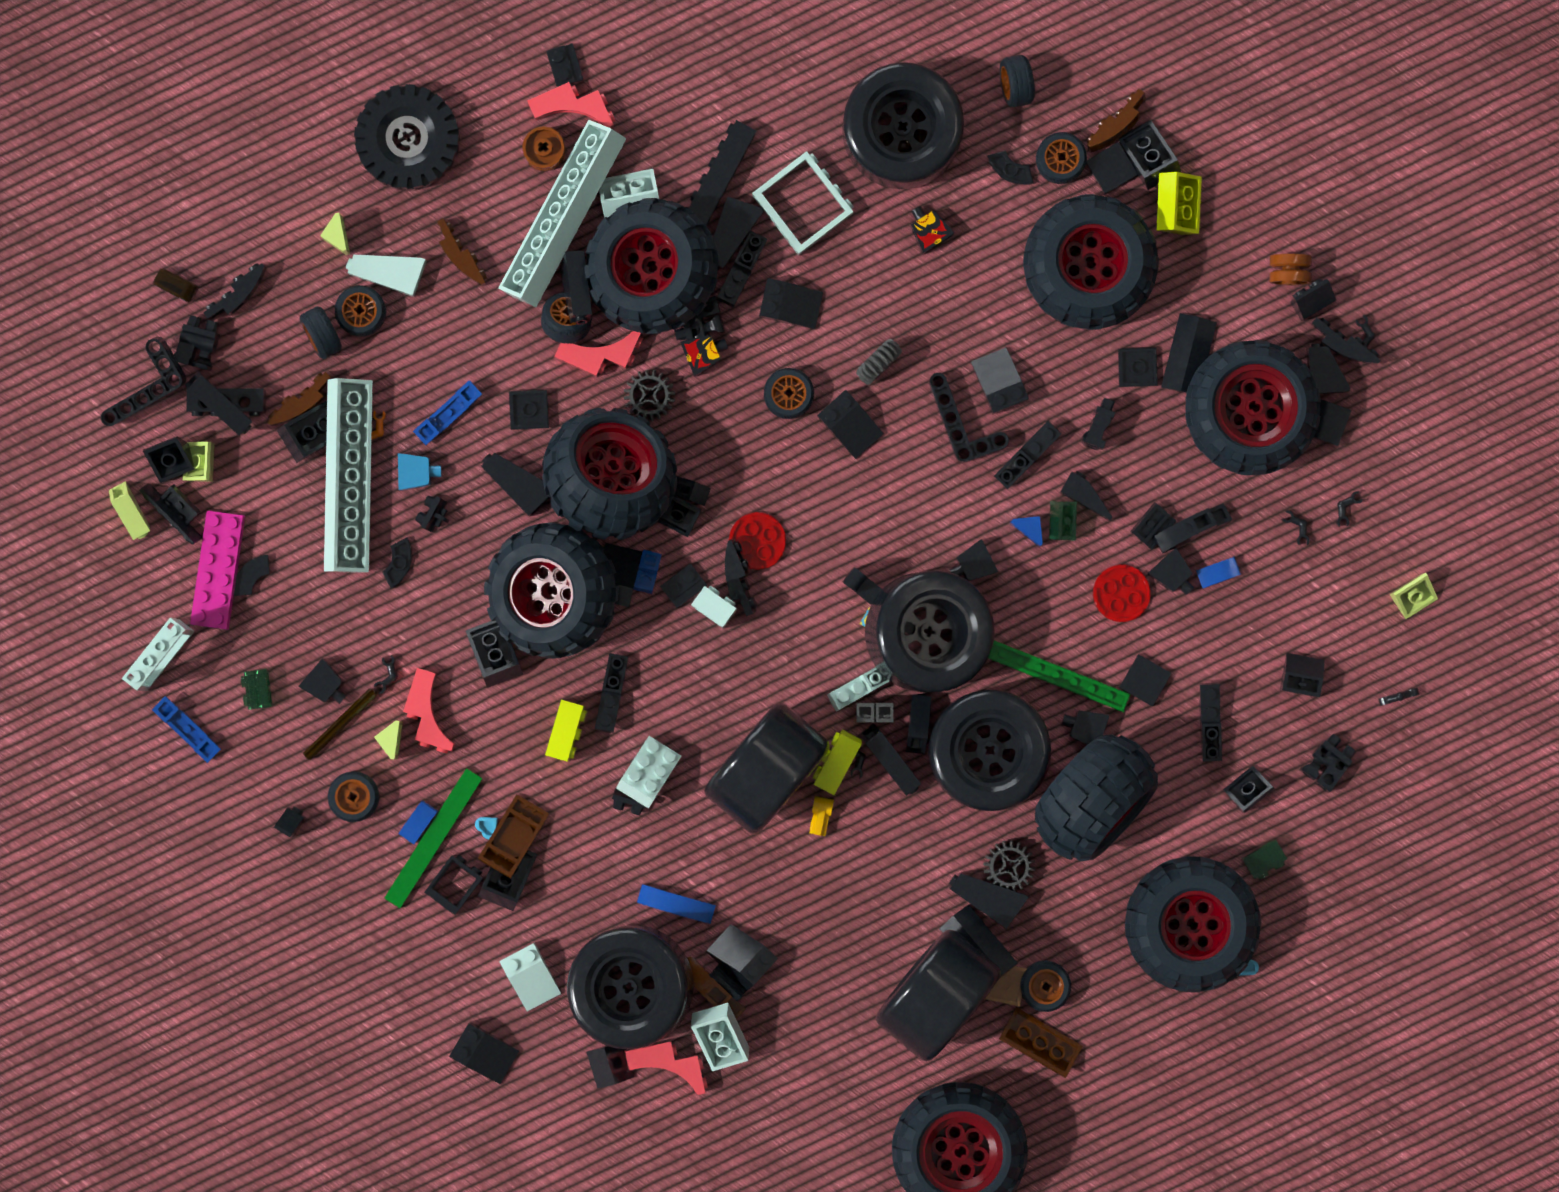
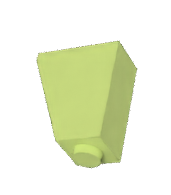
[109,481,150,540]

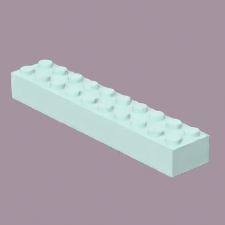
[499,120,626,307]
[324,378,373,573]

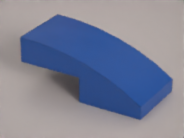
[634,550,662,594]
[1196,556,1241,588]
[398,800,438,844]

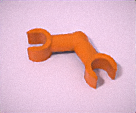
[371,411,386,440]

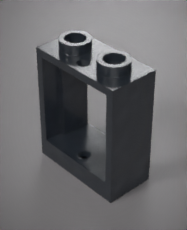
[424,854,484,915]

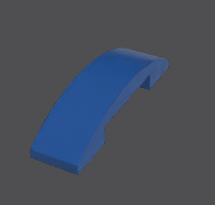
[413,380,482,445]
[152,696,221,763]
[637,884,716,924]

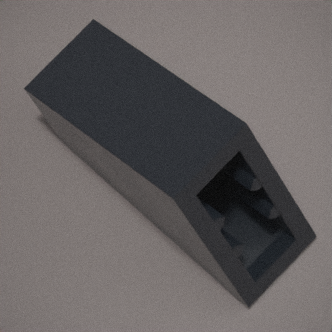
[1306,343,1350,394]
[906,694,932,754]

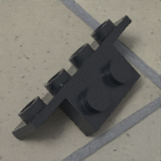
[139,483,202,545]

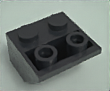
[1290,278,1337,321]
[1279,653,1325,698]

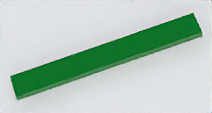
[988,640,1131,712]
[384,768,483,908]

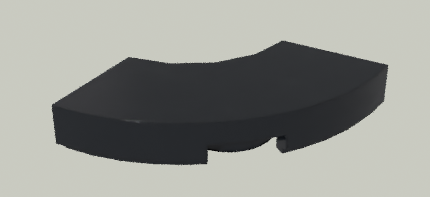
[987,151,1033,185]
[382,537,412,589]
[234,555,270,596]

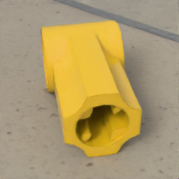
[809,796,834,836]

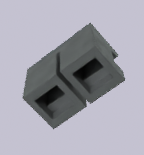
[857,703,893,722]

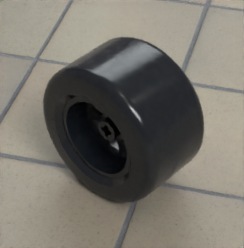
[842,62,964,189]
[865,570,995,692]
[928,690,1051,811]
[704,703,830,834]
[567,925,694,1049]
[876,929,1001,1061]

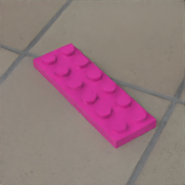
[190,511,245,630]

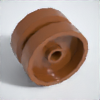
[522,126,566,172]
[1269,254,1312,286]

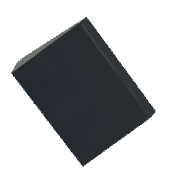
[143,436,195,483]
[658,495,701,537]
[1223,765,1274,813]
[586,1046,634,1089]

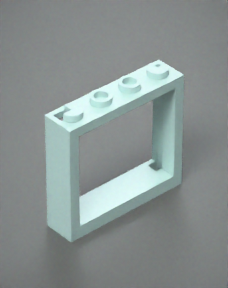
[752,151,854,256]
[122,618,195,691]

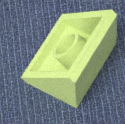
[320,213,350,255]
[183,442,214,482]
[1390,573,1438,619]
[374,721,403,759]

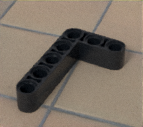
[101,337,186,426]
[929,373,1009,463]
[842,567,921,635]

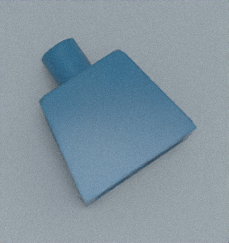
[398,453,442,491]

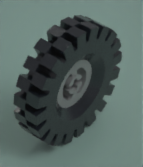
[354,84,460,191]

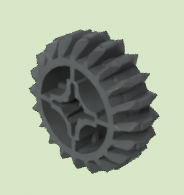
[856,339,902,385]
[624,370,675,422]
[983,840,1035,892]

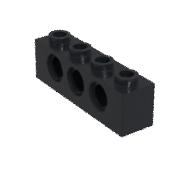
[186,388,266,416]

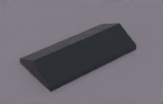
[1161,313,1217,394]
[939,904,1018,979]

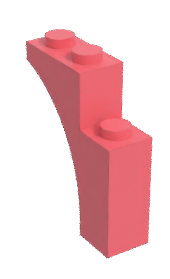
[527,82,616,129]
[554,331,643,377]
[403,668,455,754]
[625,1041,708,1095]

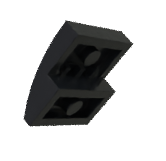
[1314,399,1352,446]

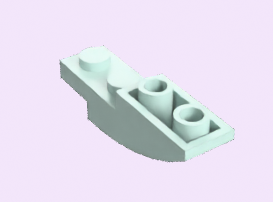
[827,667,889,711]

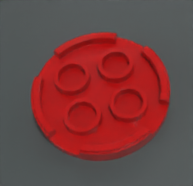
[729,512,786,570]
[1093,565,1151,622]

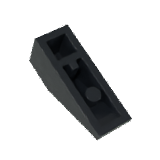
[1059,471,1112,521]

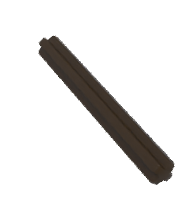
[303,688,377,760]

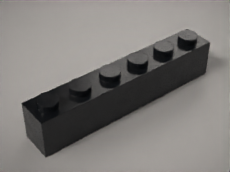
[685,120,757,226]

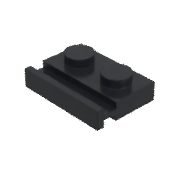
[546,43,584,87]
[1130,502,1176,550]
[660,563,707,608]
[709,964,747,1001]

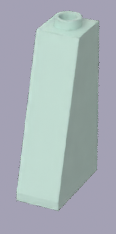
[346,255,427,297]

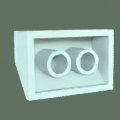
[599,169,659,218]

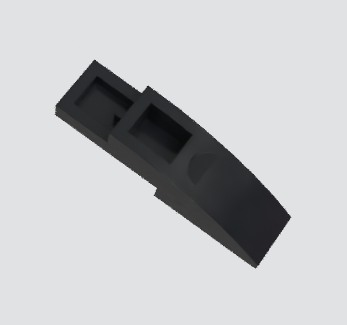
[717,231,767,308]
[203,263,266,320]
[1311,317,1381,365]
[994,420,1062,489]
[1154,503,1232,554]
[725,537,757,616]
[595,653,628,734]
[1199,683,1222,762]

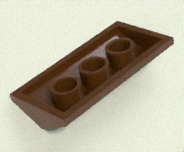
[999,1007,1083,1078]

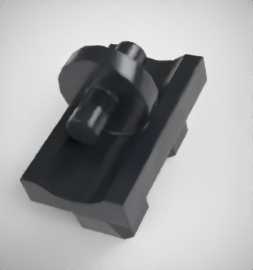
[415,496,449,532]
[612,788,646,815]

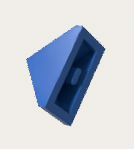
[1010,516,1043,547]

